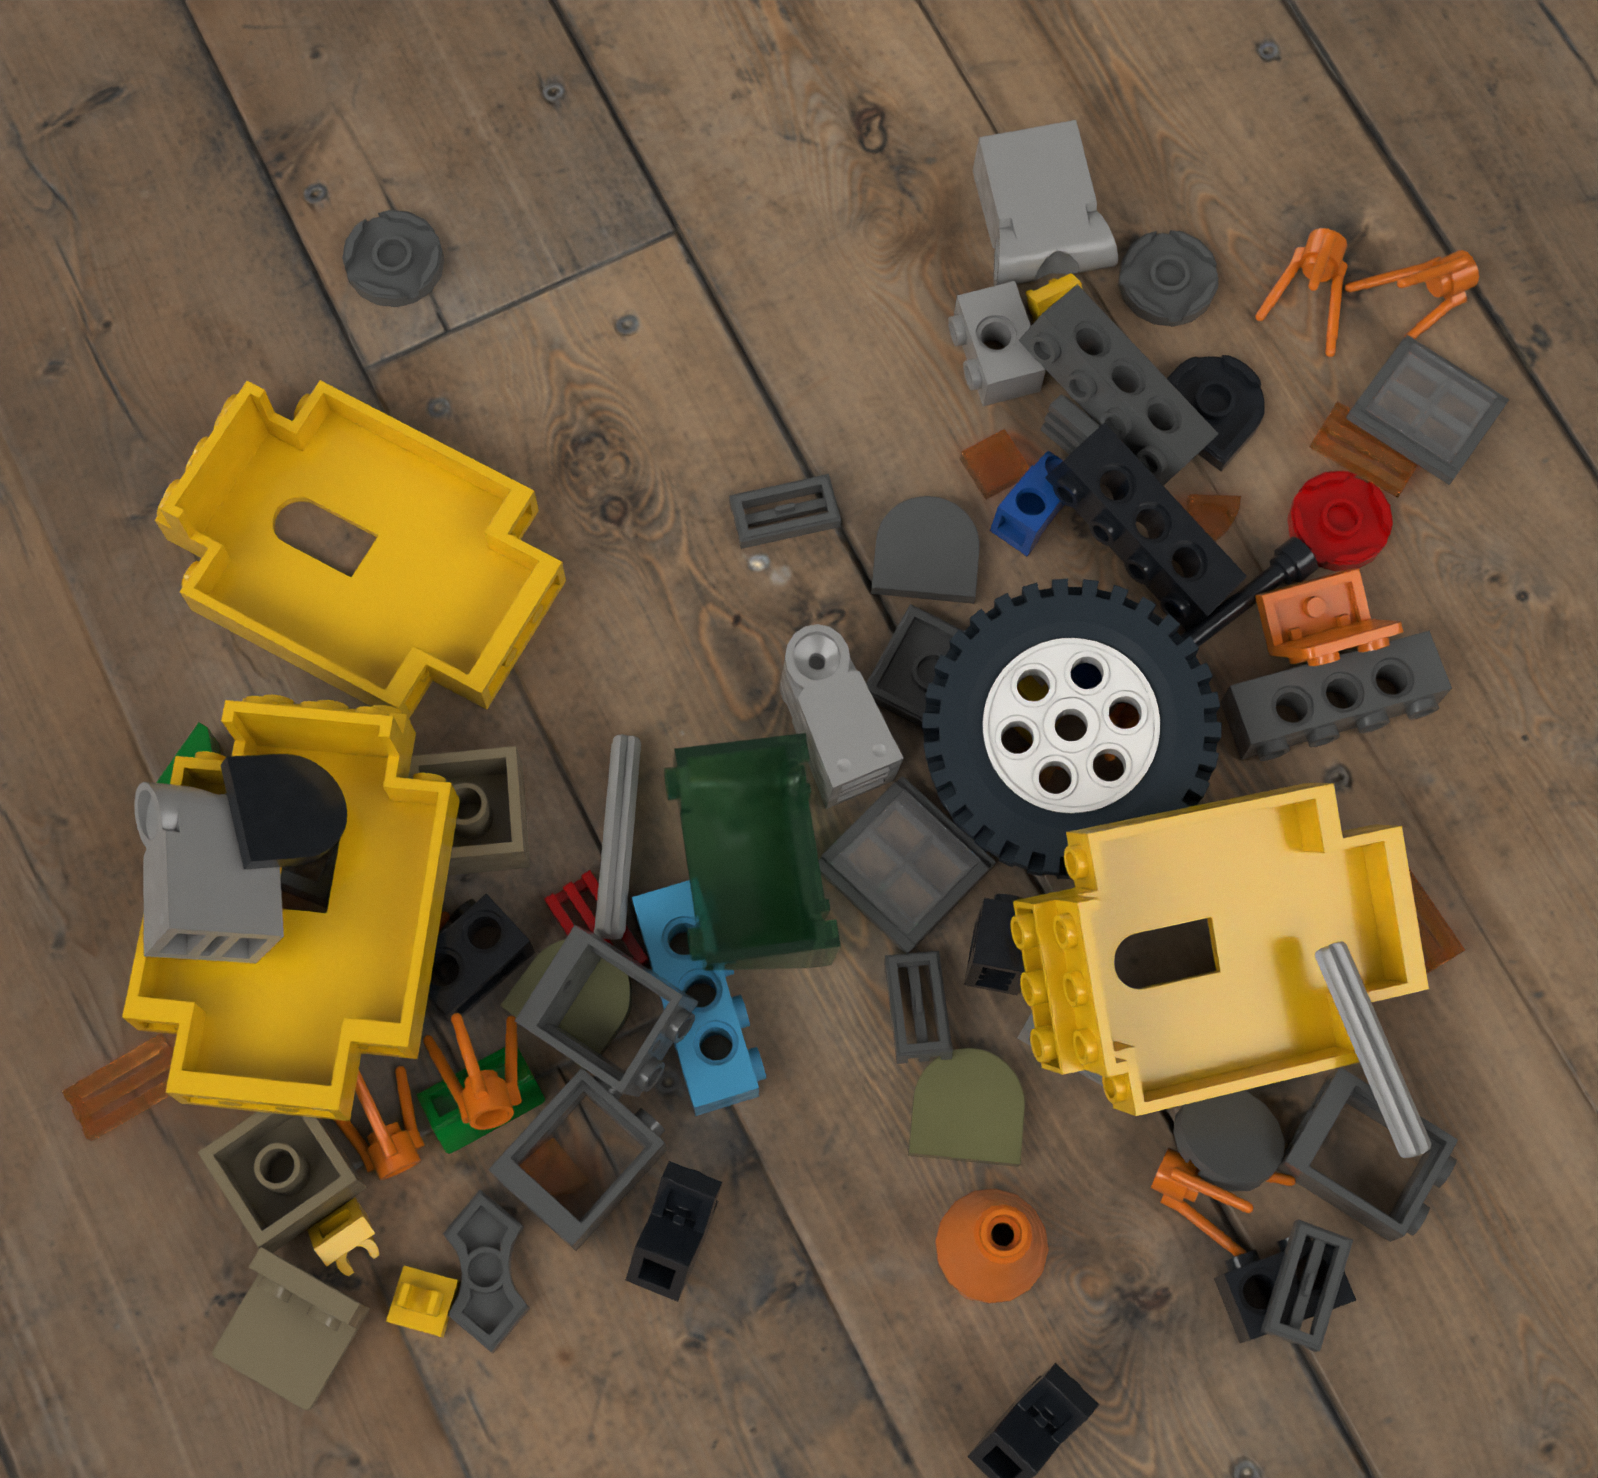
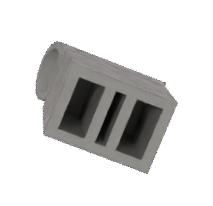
[972,120,1118,286]
[780,624,904,809]
[134,782,284,963]

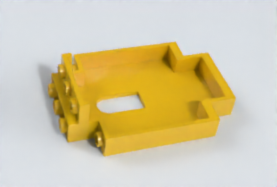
[155,380,566,718]
[122,694,460,1121]
[1011,783,1429,1116]

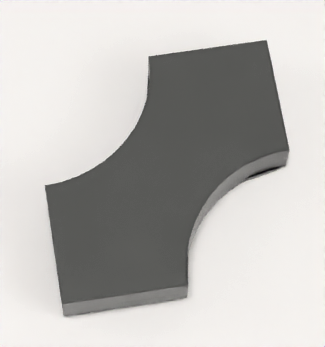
[443,1190,530,1353]

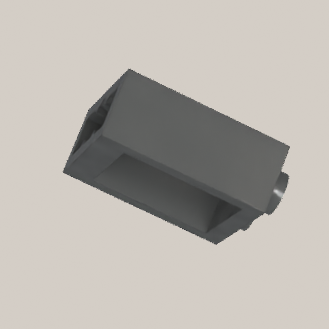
[515,925,699,1097]
[1277,1067,1458,1242]
[488,1068,667,1251]

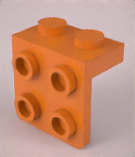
[1255,568,1404,666]

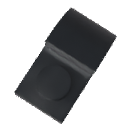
[625,1161,722,1302]
[967,1363,1099,1478]

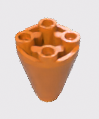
[935,1188,1049,1304]

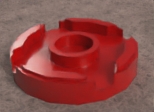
[1287,471,1393,572]

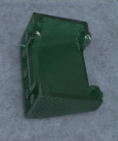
[664,733,841,971]

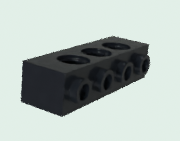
[1045,422,1247,630]

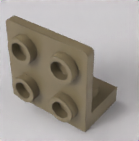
[212,1247,370,1410]

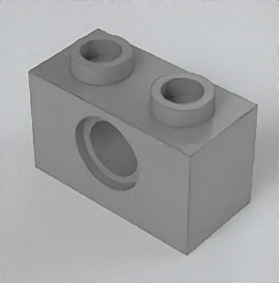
[948,281,1046,406]

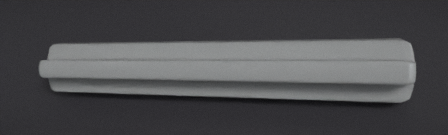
[594,734,641,940]
[1315,942,1431,1158]

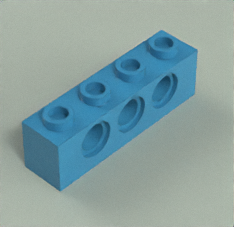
[632,879,766,1116]

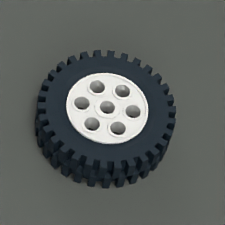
[922,579,1222,879]

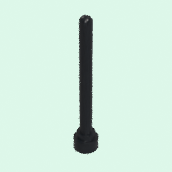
[1117,537,1318,704]

